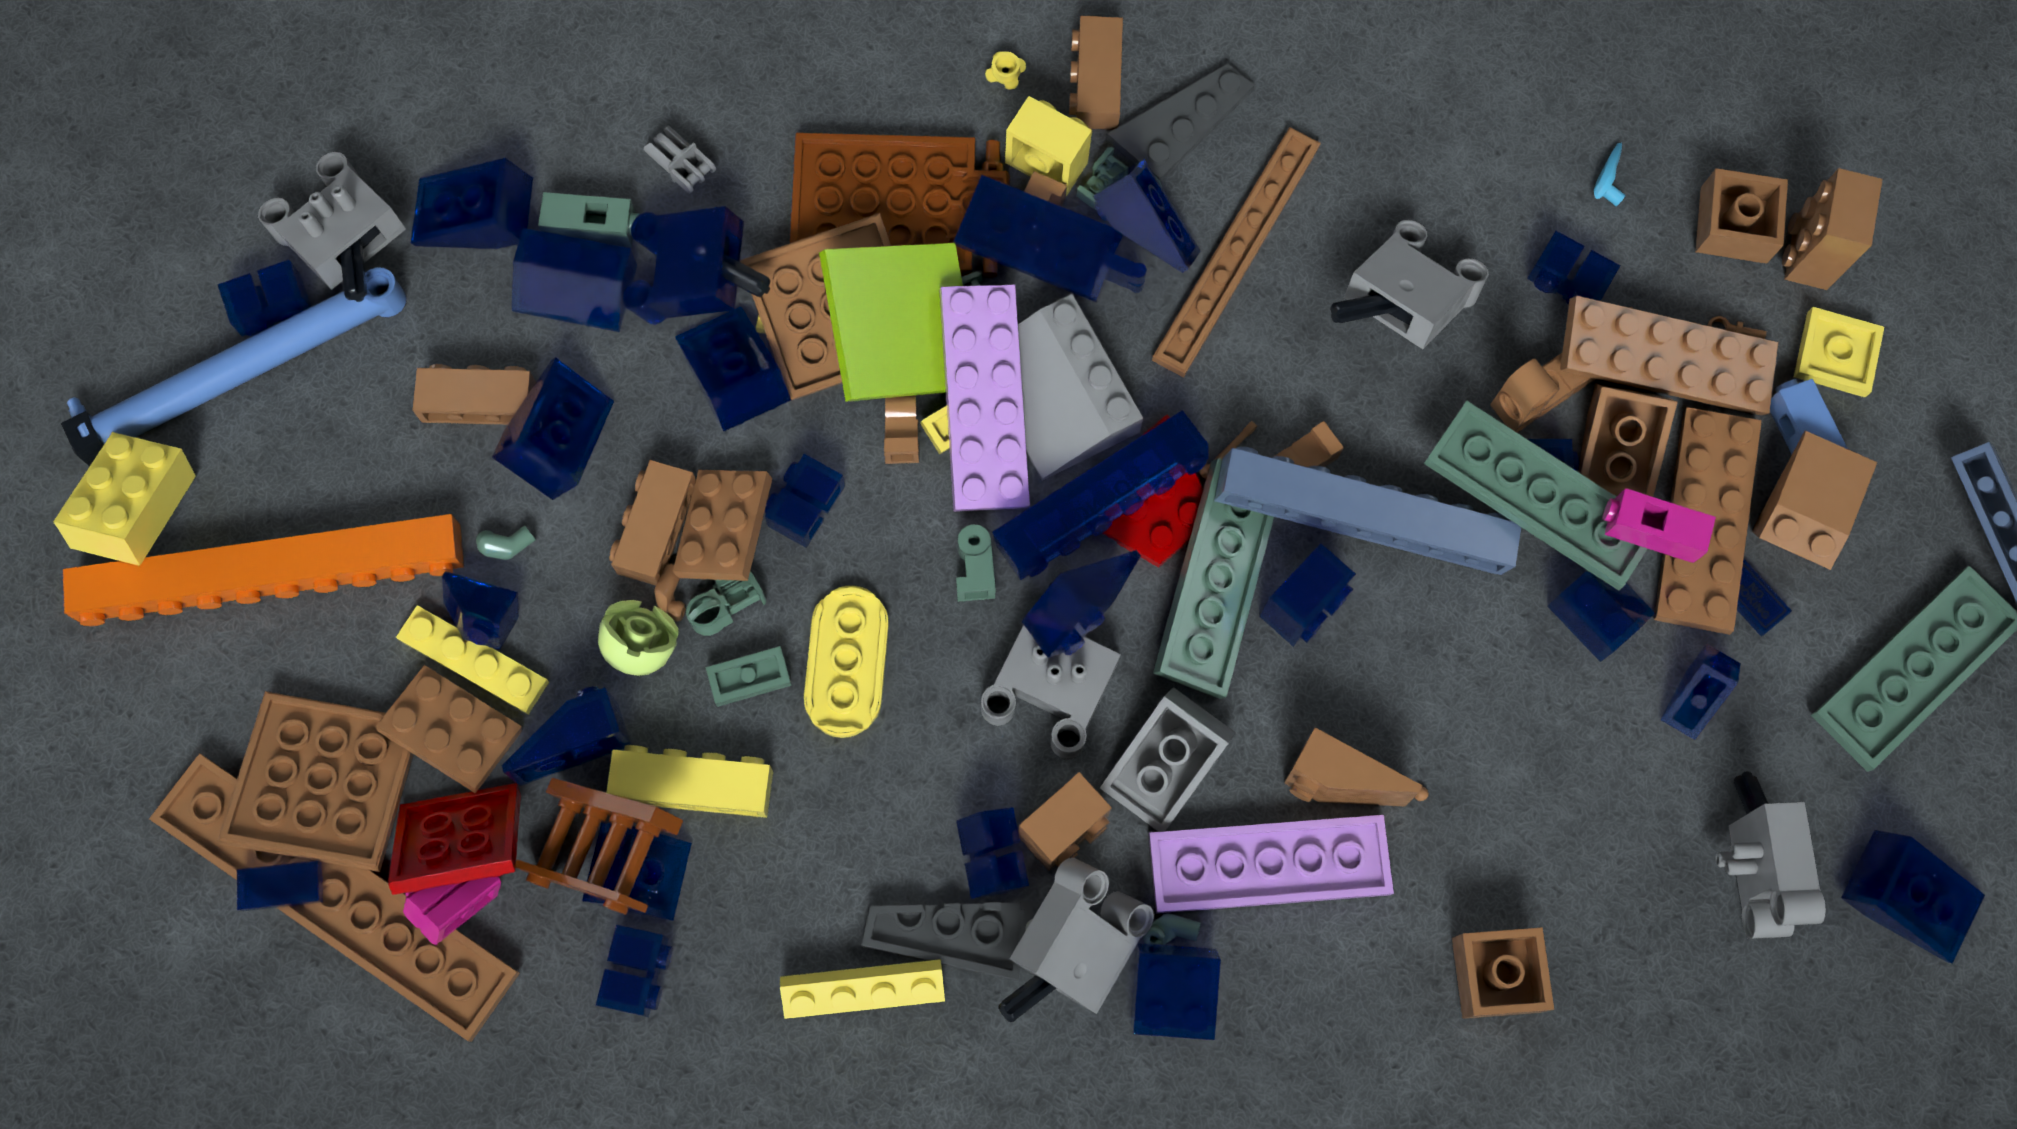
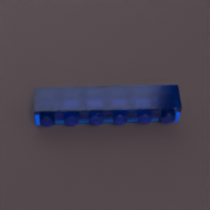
[992,410,1209,580]

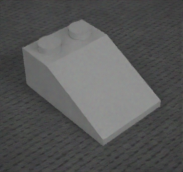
[1100,687,1236,832]

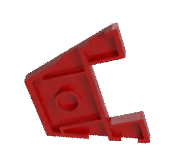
[1058,414,1203,568]

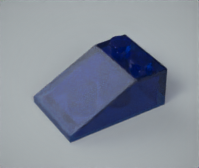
[410,158,533,249]
[1093,159,1201,273]
[675,307,791,431]
[492,357,614,500]
[1021,550,1141,658]
[501,686,632,786]
[1841,830,1985,964]

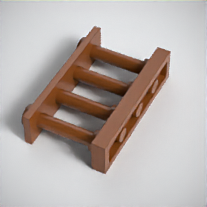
[516,778,683,915]

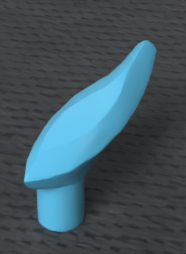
[1594,143,1625,206]

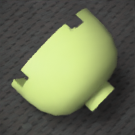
[598,600,679,676]

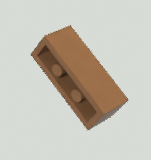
[1069,16,1123,130]
[413,364,537,425]
[609,460,696,586]

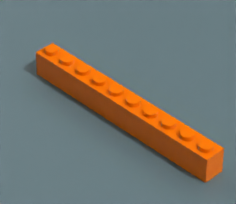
[63,514,464,626]

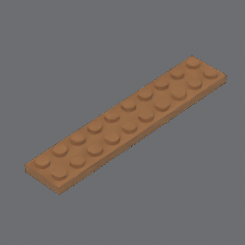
[149,753,520,1042]

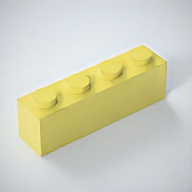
[606,745,773,818]

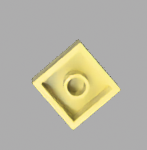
[1005,96,1092,196]

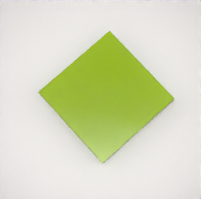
[819,243,963,402]

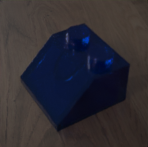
[1547,570,1655,662]
[582,823,692,921]

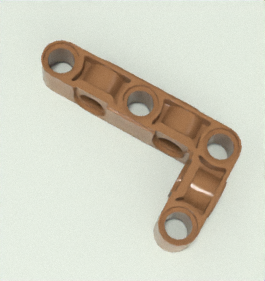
[1490,307,1634,433]

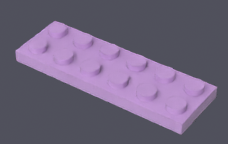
[939,285,1030,512]
[1148,815,1394,914]

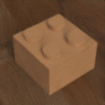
[1695,168,1788,264]
[1018,772,1112,871]
[1452,927,1554,1019]

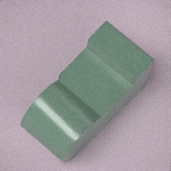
[956,524,996,602]

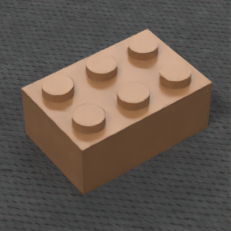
[1782,168,1883,290]

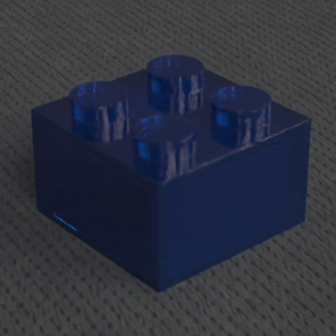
[1259,543,1356,647]
[1131,943,1221,1040]

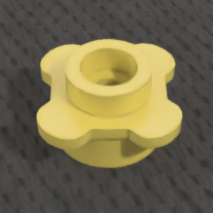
[985,51,1026,90]

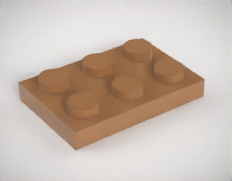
[672,470,772,581]
[376,665,522,793]

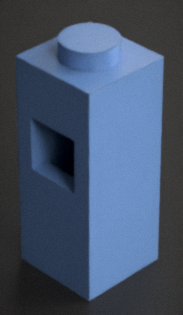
[1770,379,1848,454]

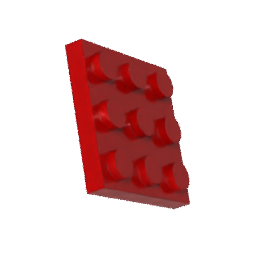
[388,783,521,895]

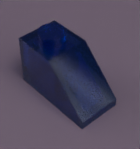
[442,571,519,650]
[1661,643,1741,740]

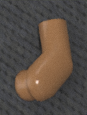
[654,564,686,622]

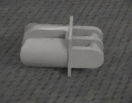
[643,125,716,194]

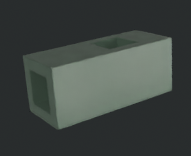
[538,192,641,247]

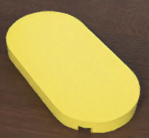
[804,586,889,738]

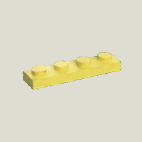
[396,605,549,715]
[780,959,945,1019]

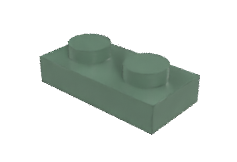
[705,646,792,707]

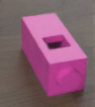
[1603,488,1716,563]

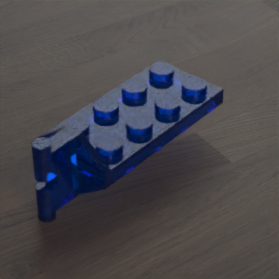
[953,175,1147,302]

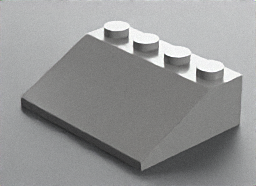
[1018,294,1143,481]

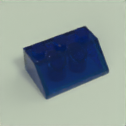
[512,228,637,332]

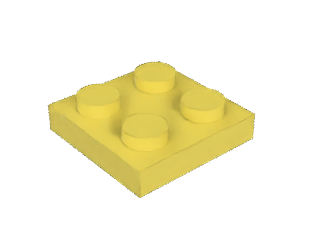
[1794,307,1884,397]

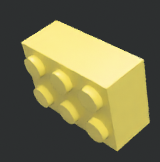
[53,432,196,566]

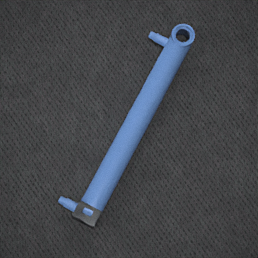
[61,267,406,467]

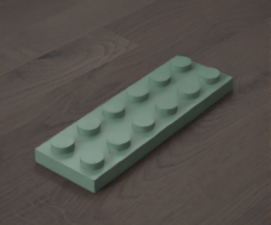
[1424,401,1647,591]
[1153,458,1274,699]
[1811,566,2017,772]

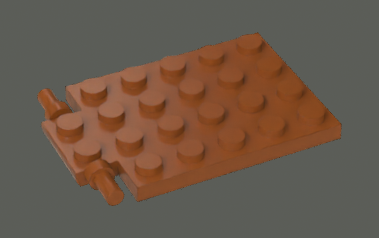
[790,133,1010,278]

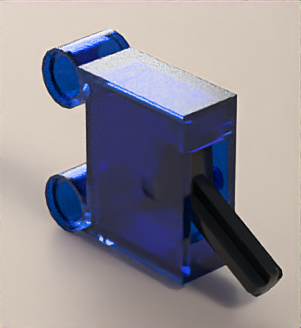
[623,206,771,325]

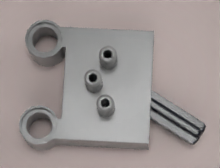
[258,152,406,302]

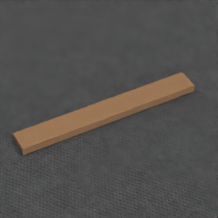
[1152,127,1321,378]

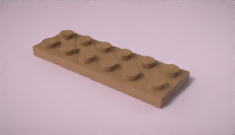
[1560,296,1778,415]
[1654,407,1762,635]

